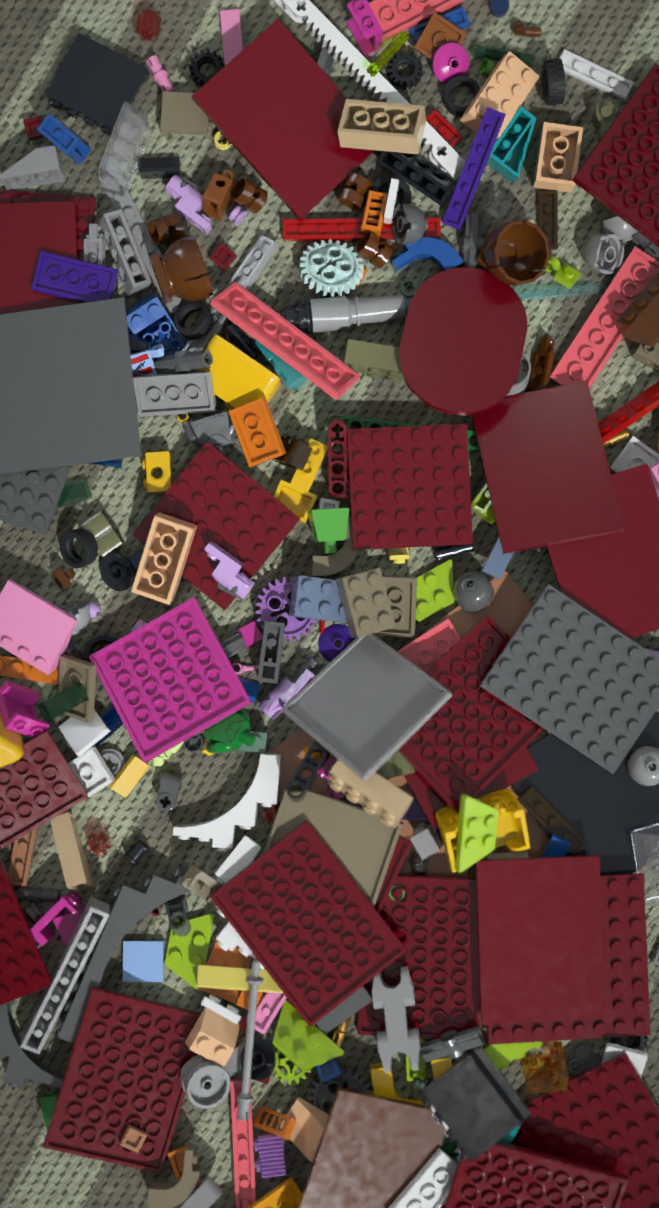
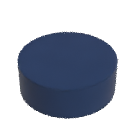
[489,0,509,18]

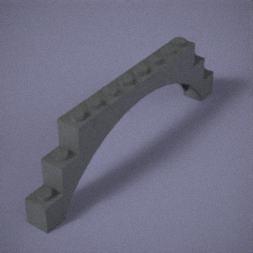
[56,861,206,1043]

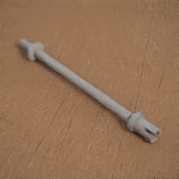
[237,959,264,1121]

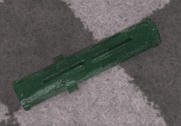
[473,44,534,67]

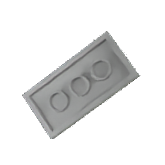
[133,371,217,417]

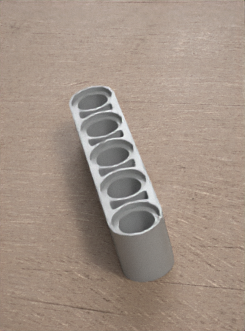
[179,1176,224,1208]

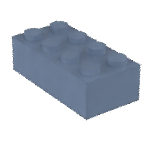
[289,576,347,623]

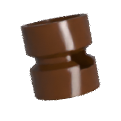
[338,173,372,211]
[230,177,268,213]
[148,213,185,245]
[356,231,393,269]

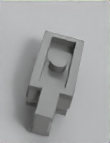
[84,224,105,266]

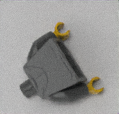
[177,402,236,456]

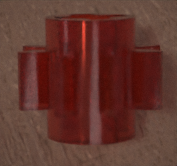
[262,802,281,825]
[86,831,112,857]

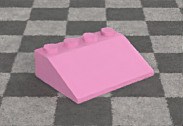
[0,579,78,675]

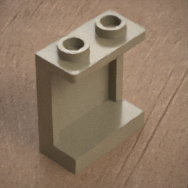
[160,91,213,139]

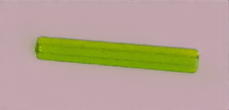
[367,30,409,77]

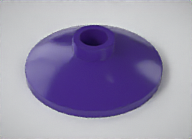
[318,624,355,662]

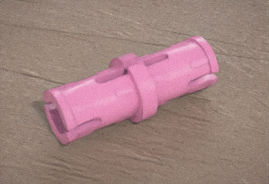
[146,55,175,92]

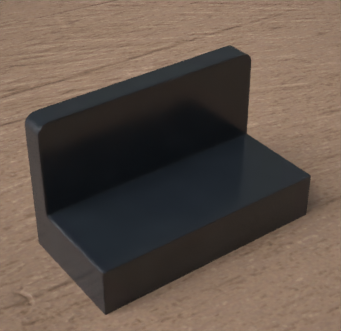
[139,157,181,179]

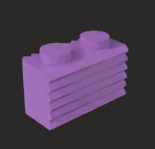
[254,1129,286,1178]

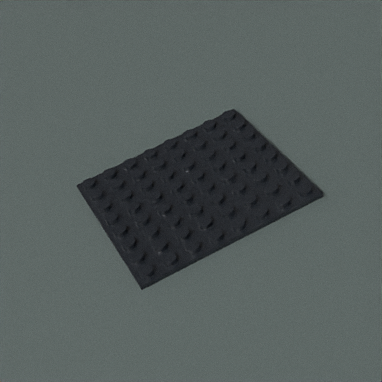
[512,712,659,875]

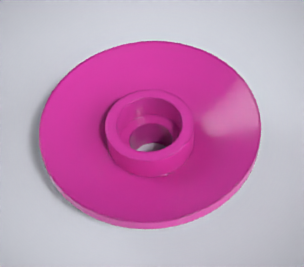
[432,43,469,84]

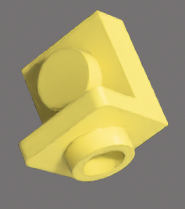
[388,548,409,564]

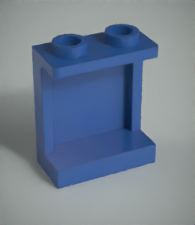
[37,114,91,165]

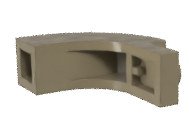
[312,517,359,577]
[147,1144,202,1208]

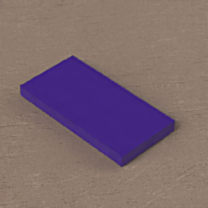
[31,251,119,303]

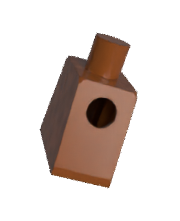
[202,169,234,221]

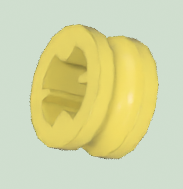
[214,131,231,150]

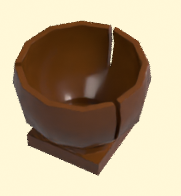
[475,219,550,286]
[150,236,213,304]

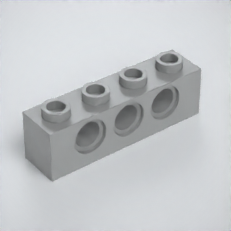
[99,209,152,296]

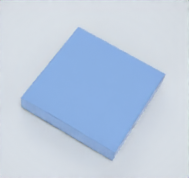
[123,940,164,982]

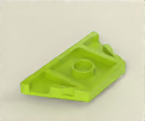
[416,559,454,622]
[454,794,499,872]
[164,912,215,991]
[272,1000,344,1072]

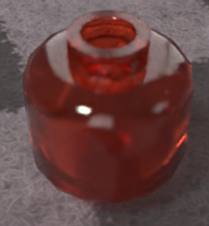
[135,10,162,41]

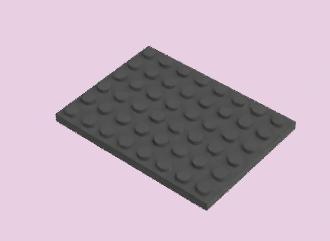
[479,584,659,774]

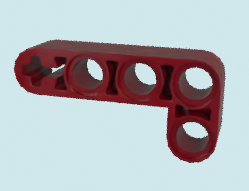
[328,417,350,498]

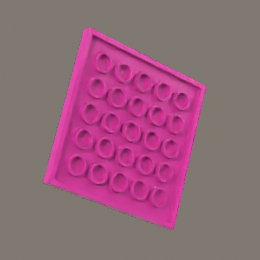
[89,597,252,763]

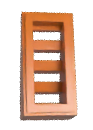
[361,190,388,236]
[253,1106,297,1140]

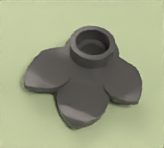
[565,1043,603,1076]

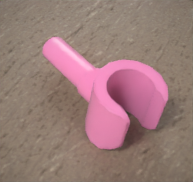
[232,662,259,674]

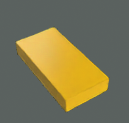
[109,754,150,798]

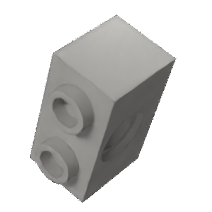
[410,821,443,860]

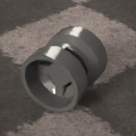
[183,734,204,753]

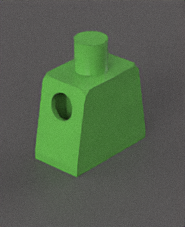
[307,508,349,554]

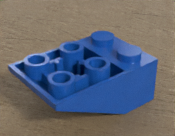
[126,293,187,363]

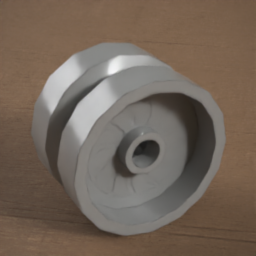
[179,1055,231,1109]

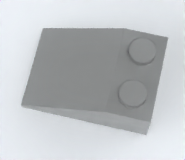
[0,144,66,191]

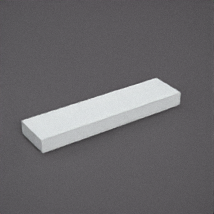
[559,49,634,102]

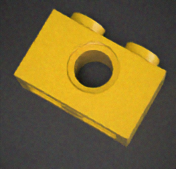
[142,451,173,494]

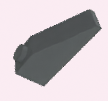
[257,621,285,684]

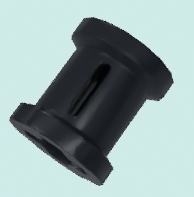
[124,839,150,865]

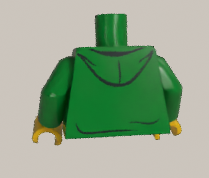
[200,708,256,756]

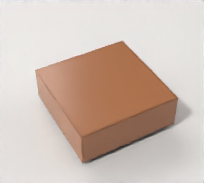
[119,1124,147,1153]

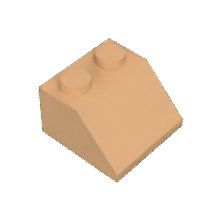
[185,1007,240,1067]

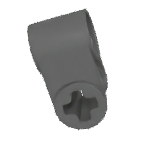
[156,771,183,811]
[164,894,191,936]

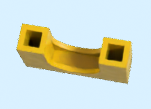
[370,1056,453,1107]

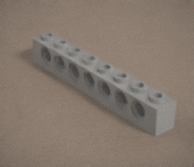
[20,897,110,1054]

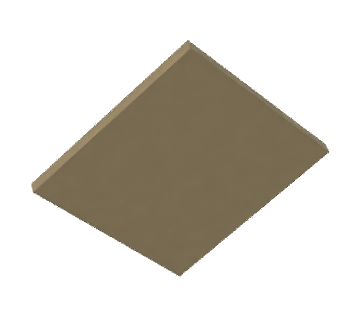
[264,781,403,906]

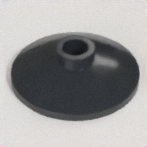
[100,553,135,591]
[241,1038,276,1080]

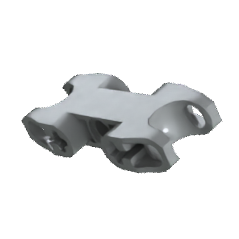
[372,966,420,1073]

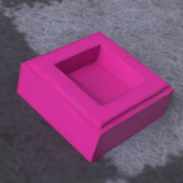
[237,621,263,648]

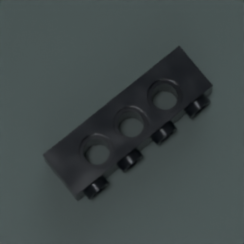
[377,151,458,206]

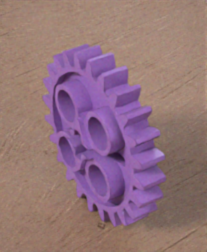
[255,577,317,642]

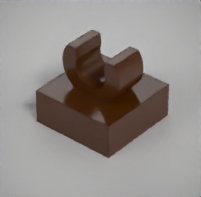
[51,568,76,592]

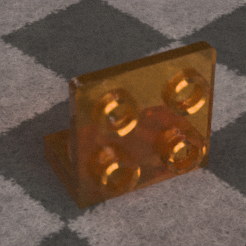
[521,1041,568,1094]

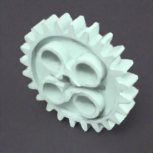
[299,239,364,297]

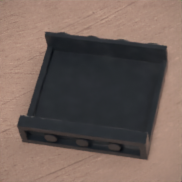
[45,33,150,137]
[420,1046,531,1163]

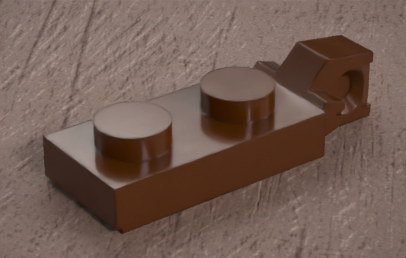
[527,337,555,391]

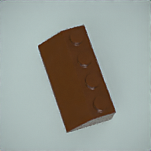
[615,272,659,347]

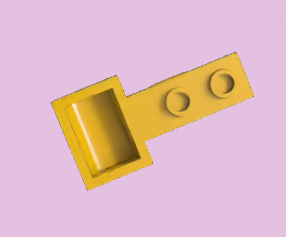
[274,438,328,524]

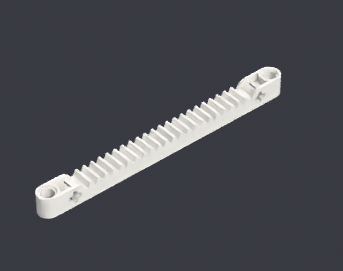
[274,0,466,180]

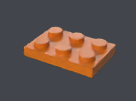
[228,397,286,468]
[198,932,253,1003]

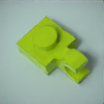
[546,256,581,289]

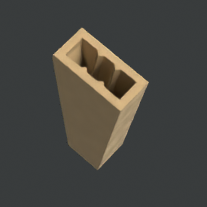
[50,811,95,893]

